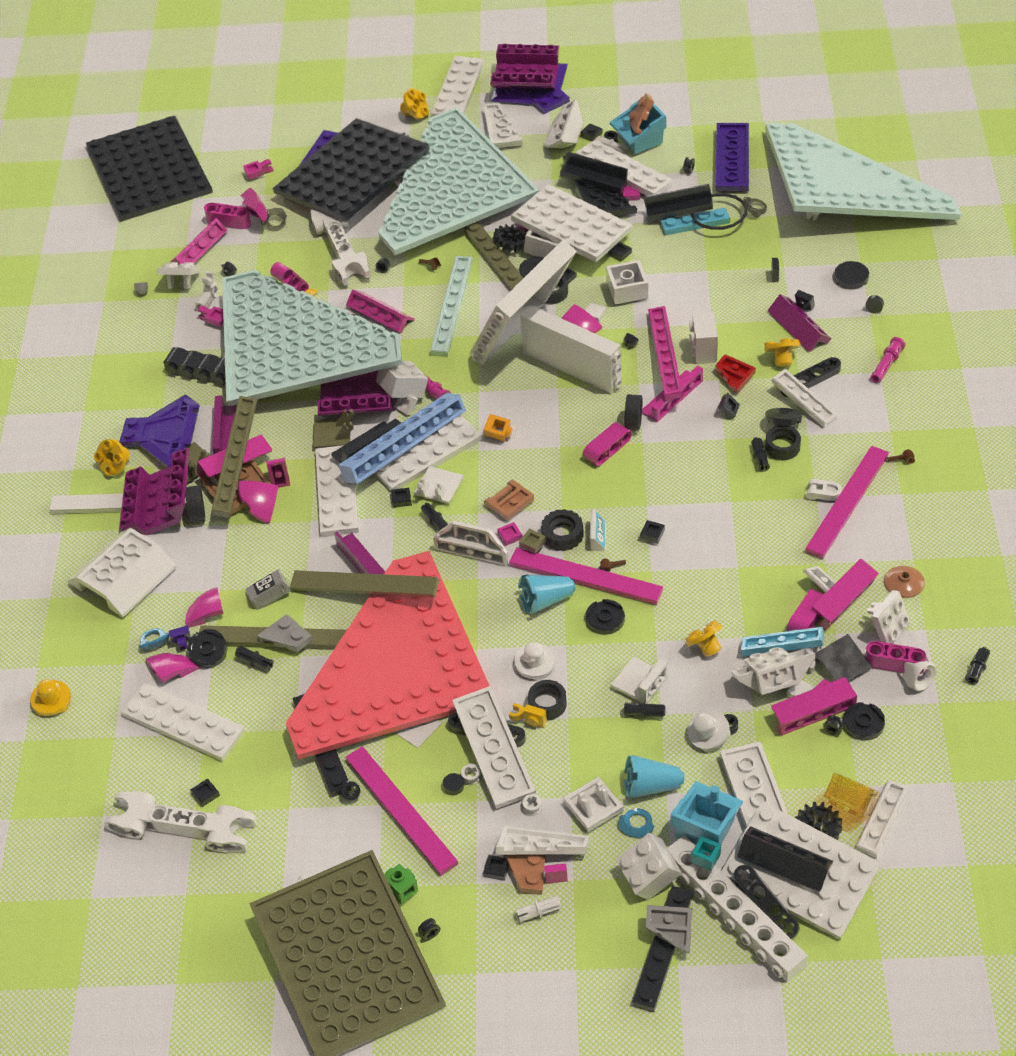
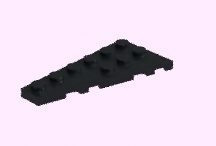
[563,156,638,216]

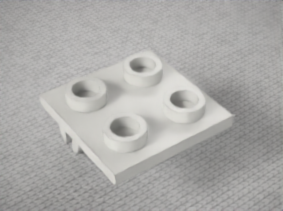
[414,466,464,504]

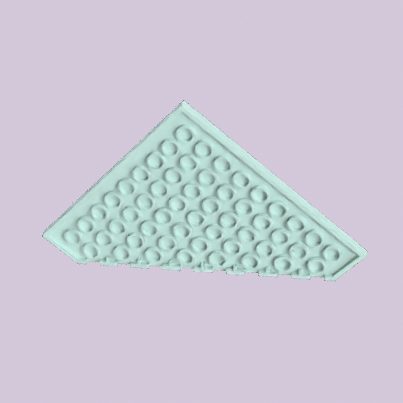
[378,107,540,255]
[765,122,961,220]
[222,270,403,406]

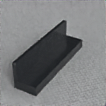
[560,151,628,194]
[644,184,713,222]
[331,418,401,463]
[737,826,833,892]

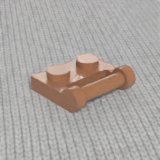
[484,479,535,521]

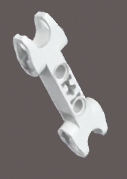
[310,209,371,285]
[104,791,256,853]

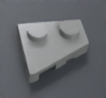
[257,614,313,652]
[646,905,692,954]

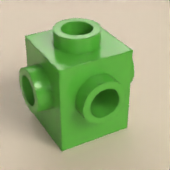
[385,863,418,904]

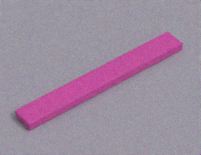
[648,306,683,401]
[805,445,889,559]
[509,547,663,605]
[345,746,458,876]

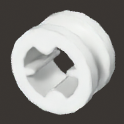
[461,764,481,785]
[523,794,542,816]

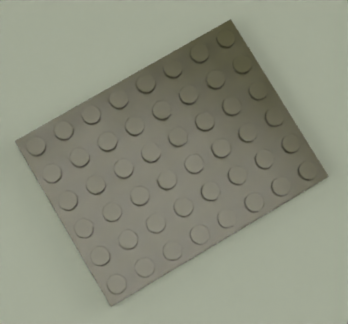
[249,850,446,1056]

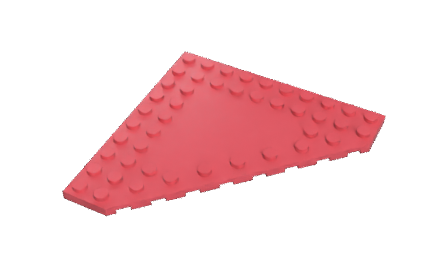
[286,551,490,760]

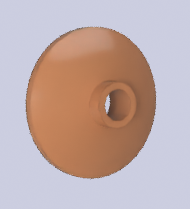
[884,566,925,598]

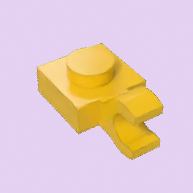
[509,703,547,728]

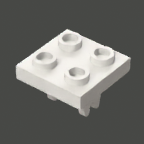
[157,262,200,289]
[867,590,910,644]
[564,777,624,832]

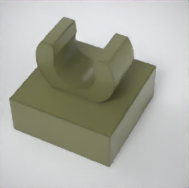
[519,528,546,554]

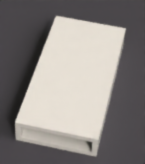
[520,305,622,394]

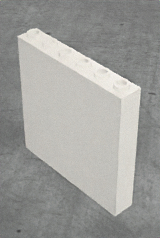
[469,239,577,365]

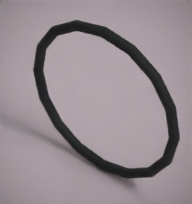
[690,193,748,230]

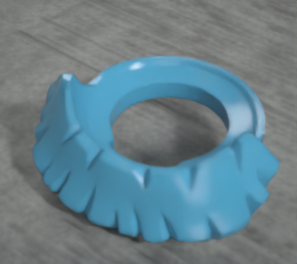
[139,628,170,651]
[618,808,654,838]

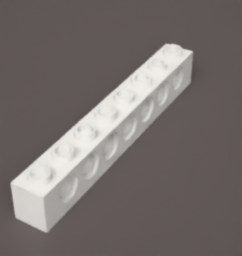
[668,835,808,982]

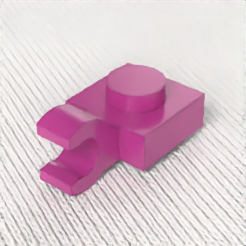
[243,159,274,180]
[198,305,224,327]

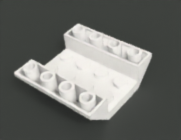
[68,528,176,617]

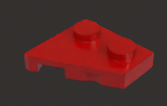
[715,354,756,394]

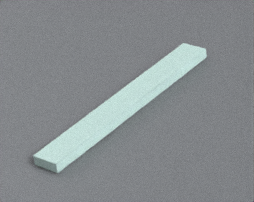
[430,256,473,357]

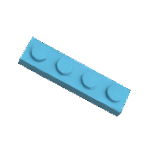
[661,208,730,236]
[741,627,824,656]

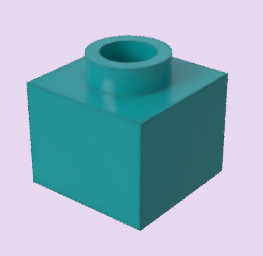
[691,836,721,871]

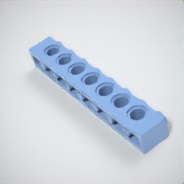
[338,393,466,484]

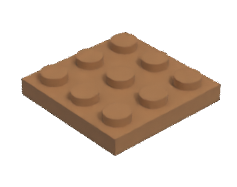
[200,460,271,515]

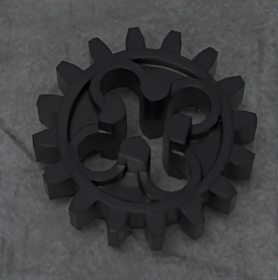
[493,224,527,253]
[795,802,842,840]

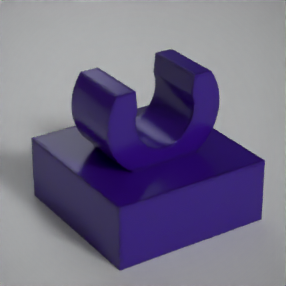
[168,625,191,650]

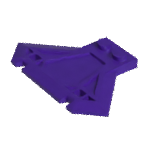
[491,63,570,114]
[119,394,200,467]

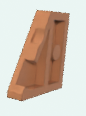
[629,93,654,135]
[503,854,545,895]

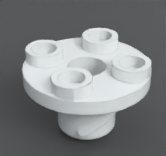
[515,642,555,681]
[688,710,730,752]

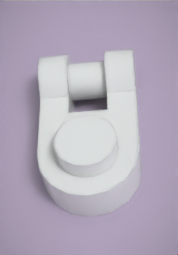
[806,479,842,501]

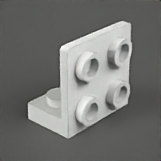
[744,647,801,695]
[612,657,668,704]

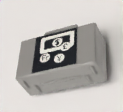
[246,569,291,610]

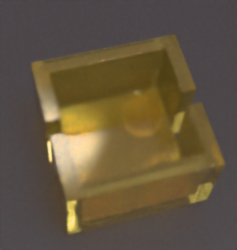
[824,772,882,818]

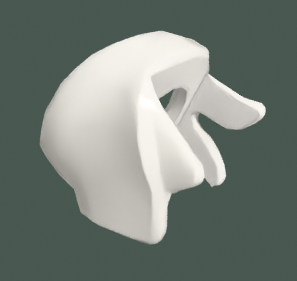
[903,657,937,691]

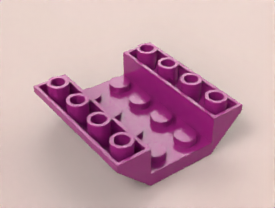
[490,43,559,89]
[318,370,392,416]
[119,448,190,535]

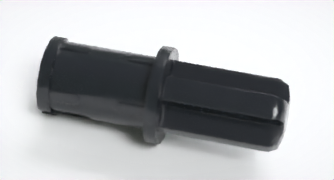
[751,437,770,472]
[421,502,448,531]
[235,646,274,672]
[965,647,990,685]
[624,701,666,718]

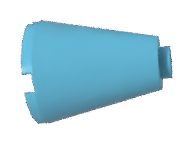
[518,574,575,614]
[624,755,684,798]

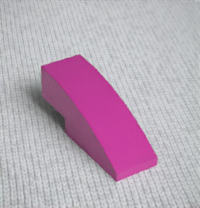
[240,188,267,222]

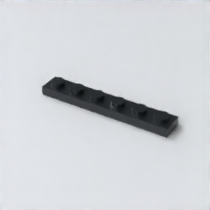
[292,694,352,797]
[632,886,693,1013]

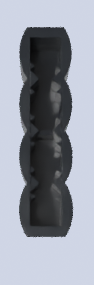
[163,347,226,385]

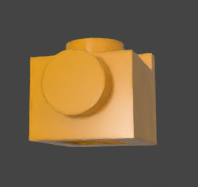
[483,414,513,442]

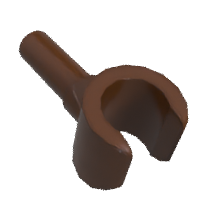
[419,257,441,270]
[887,449,915,464]
[599,558,626,572]

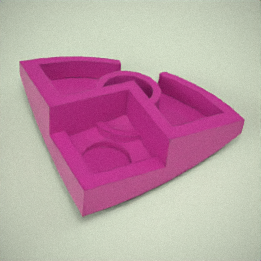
[561,304,602,333]
[238,481,278,524]
[185,587,224,628]
[145,653,199,683]

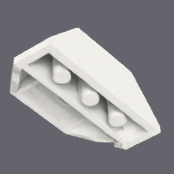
[544,99,583,149]
[433,521,508,566]
[731,648,815,694]

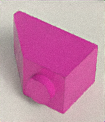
[266,457,291,488]

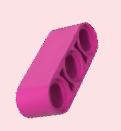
[204,202,251,229]
[270,262,309,292]
[582,422,632,466]
[787,589,824,631]
[865,641,926,674]

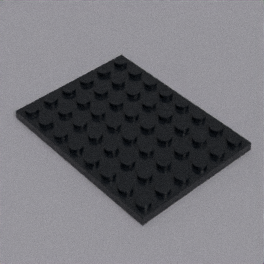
[86,115,213,222]
[273,118,430,222]

